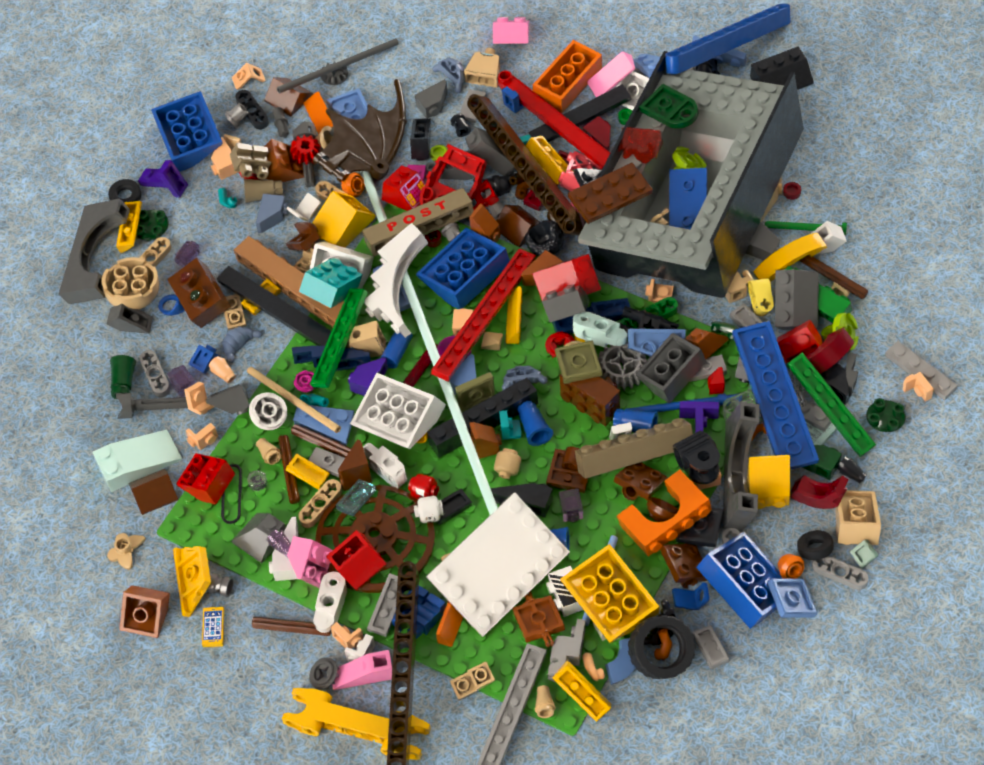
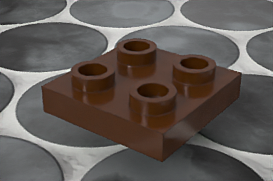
[546,446,589,493]
[614,462,668,501]
[660,544,708,588]

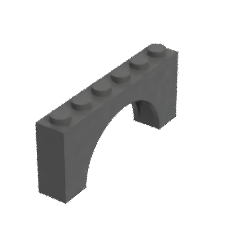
[59,198,130,304]
[723,401,759,532]

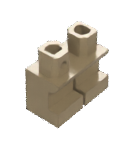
[230,143,271,180]

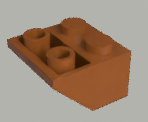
[264,139,304,182]

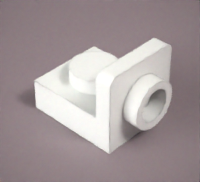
[344,634,375,662]

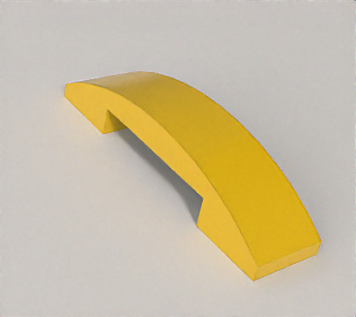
[753,233,827,282]

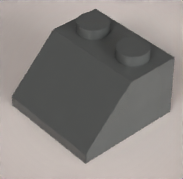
[542,285,590,322]

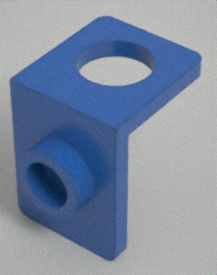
[672,582,710,610]

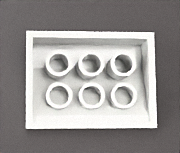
[350,373,446,449]

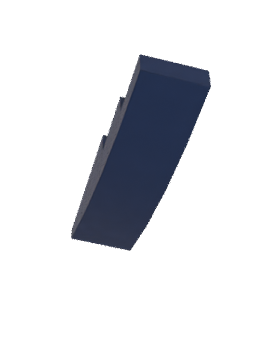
[552,298,630,334]
[292,346,371,371]

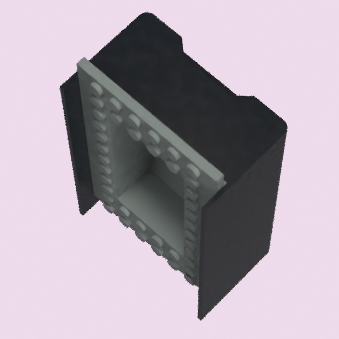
[578,51,804,298]

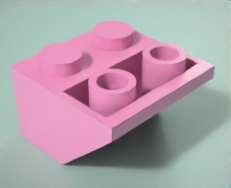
[493,17,529,44]
[287,536,333,588]

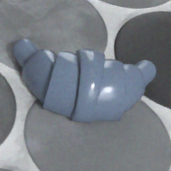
[432,57,464,93]
[222,326,262,363]
[502,365,548,390]

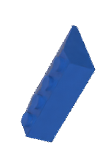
[151,91,223,172]
[416,228,510,309]
[696,532,783,629]

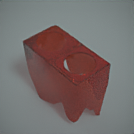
[618,127,663,164]

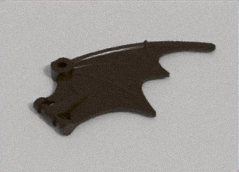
[312,79,407,183]

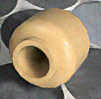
[494,448,521,479]

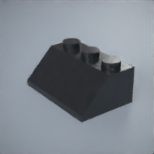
[750,46,814,90]

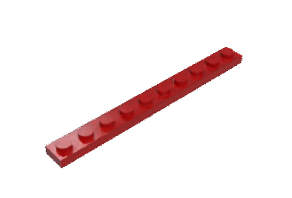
[431,248,536,382]

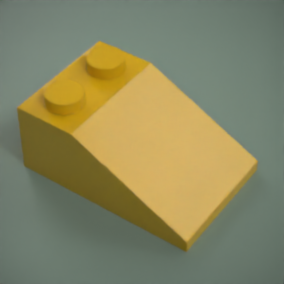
[747,455,790,509]

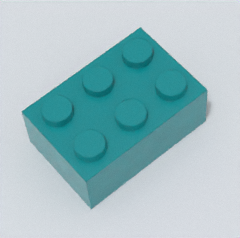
[299,258,363,308]

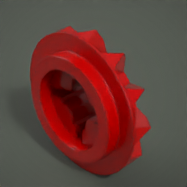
[545,332,575,358]

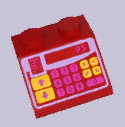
[381,165,425,211]

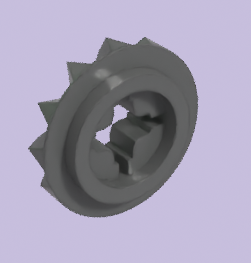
[321,61,348,85]
[309,657,340,691]

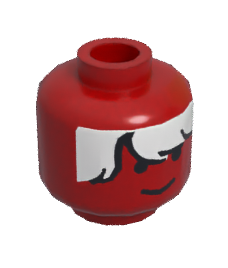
[408,473,439,499]

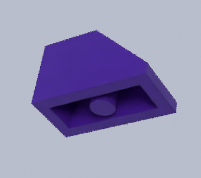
[348,358,388,396]

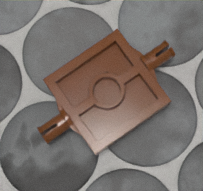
[512,591,565,647]

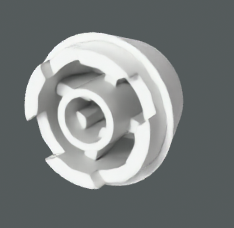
[249,392,287,430]

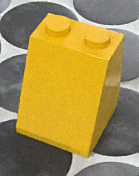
[312,191,376,248]

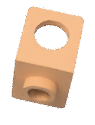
[232,63,265,90]

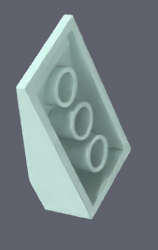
[92,430,182,492]

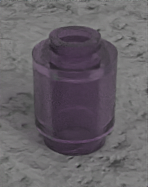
[174,241,200,267]

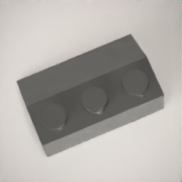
[775,269,819,330]
[636,333,707,403]

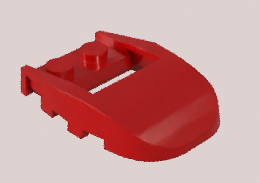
[419,144,487,205]

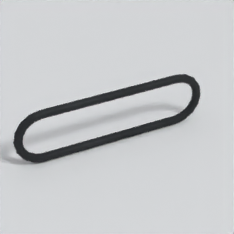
[221,464,242,524]

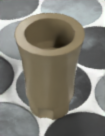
[244,178,283,203]

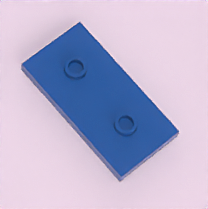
[669,168,708,230]

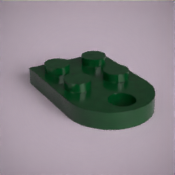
[639,84,699,129]

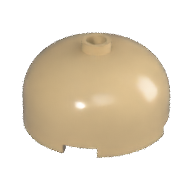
[102,257,159,310]

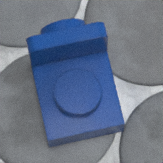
[502,86,524,113]
[188,344,221,374]

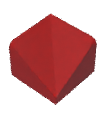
[707,367,725,395]

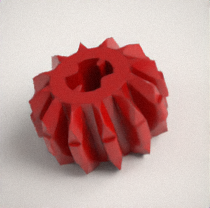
[290,134,321,165]

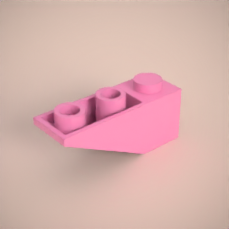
[332,650,392,690]

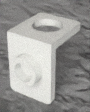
[286,193,321,222]

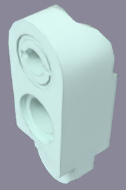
[573,311,627,347]

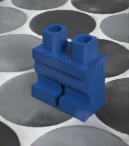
[392,586,446,639]

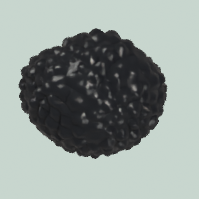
[525,220,564,257]

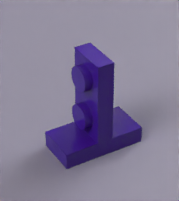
[137,160,188,198]
[679,401,719,433]

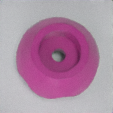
[294,370,316,393]

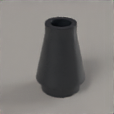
[837,456,867,484]

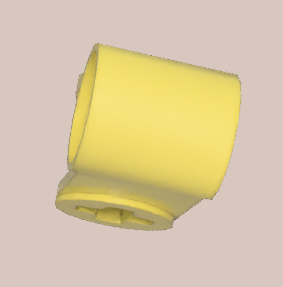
[748,278,774,316]

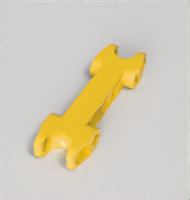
[282,688,431,760]

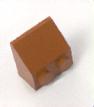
[119,585,170,638]

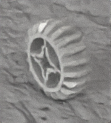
[598,342,647,391]

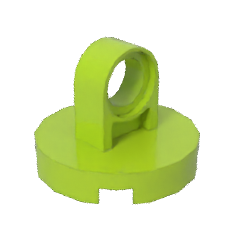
[672,146,707,169]
[821,313,859,350]

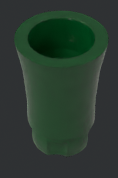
[110,355,136,399]

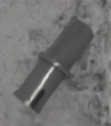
[272,107,289,138]

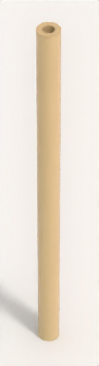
[247,367,341,433]

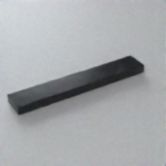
[528,84,632,142]

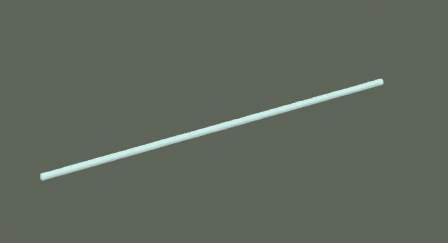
[360,171,498,515]

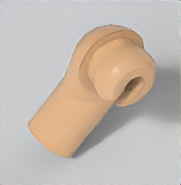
[582,653,605,681]

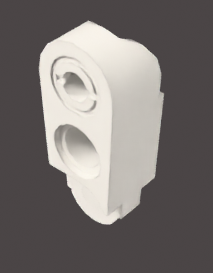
[363,443,407,489]
[313,572,347,633]

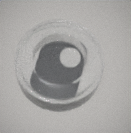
[247,470,268,491]

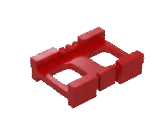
[467,179,499,210]

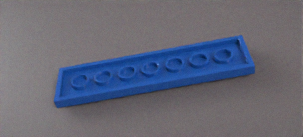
[732,321,819,470]

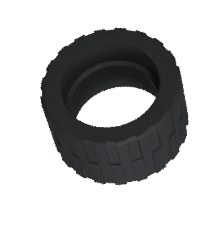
[628,615,696,679]

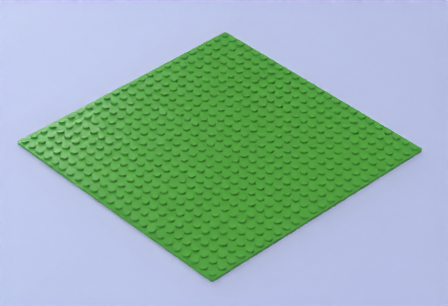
[157,203,787,736]

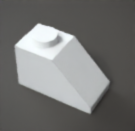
[811,221,847,255]

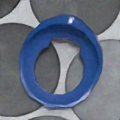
[158,294,185,316]

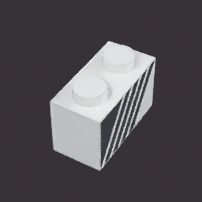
[546,566,583,617]

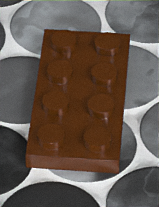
[568,162,653,224]

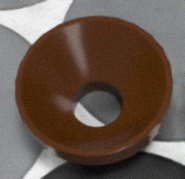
[646,497,679,522]

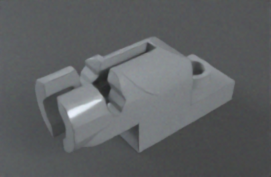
[547,619,586,682]

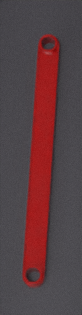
[497,70,610,169]

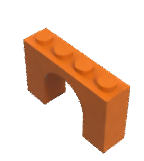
[617,470,712,557]

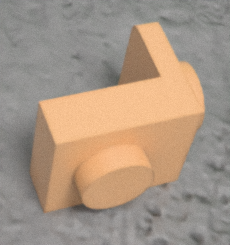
[186,423,218,451]

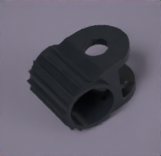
[673,430,720,484]

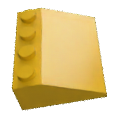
[560,544,659,643]

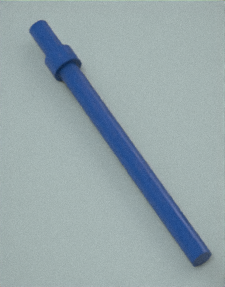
[627,393,742,412]

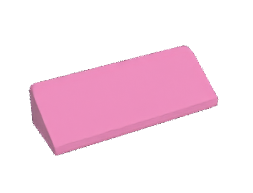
[587,51,635,97]

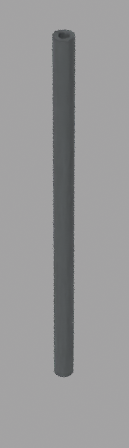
[277,38,398,94]

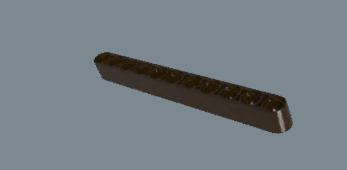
[467,94,583,236]
[387,561,419,765]

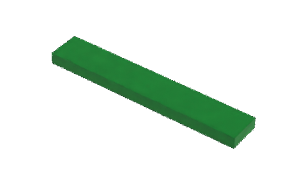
[310,288,368,388]
[786,352,876,457]

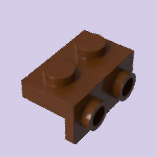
[286,222,320,251]

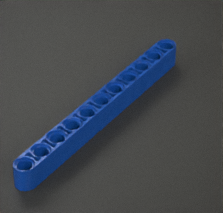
[665,4,791,74]

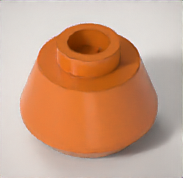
[341,172,365,197]
[778,554,804,579]

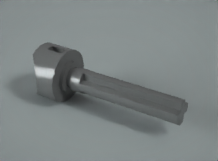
[293,121,317,188]
[116,393,188,419]

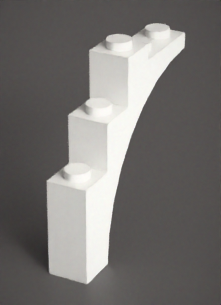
[364,223,428,338]

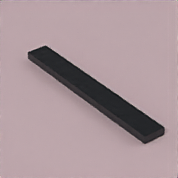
[217,266,331,346]

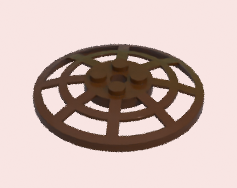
[315,485,435,593]

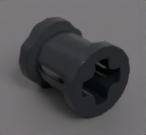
[450,114,471,137]

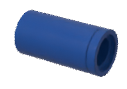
[380,331,413,369]

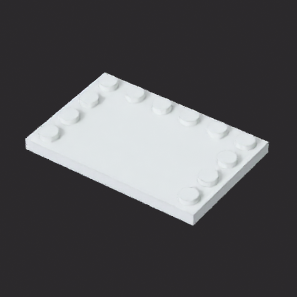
[426,493,570,637]

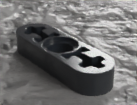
[235,90,269,130]

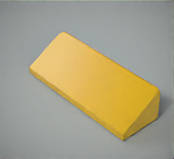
[525,136,574,184]
[116,201,142,253]
[506,286,523,344]
[552,660,611,722]

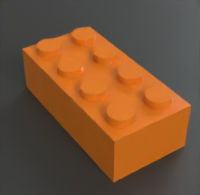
[533,40,602,113]

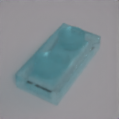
[336,479,376,516]

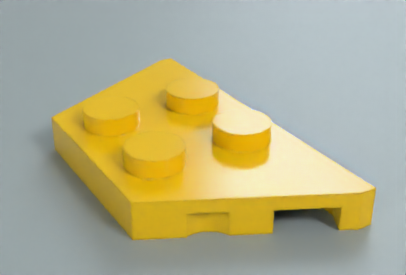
[173,546,211,617]

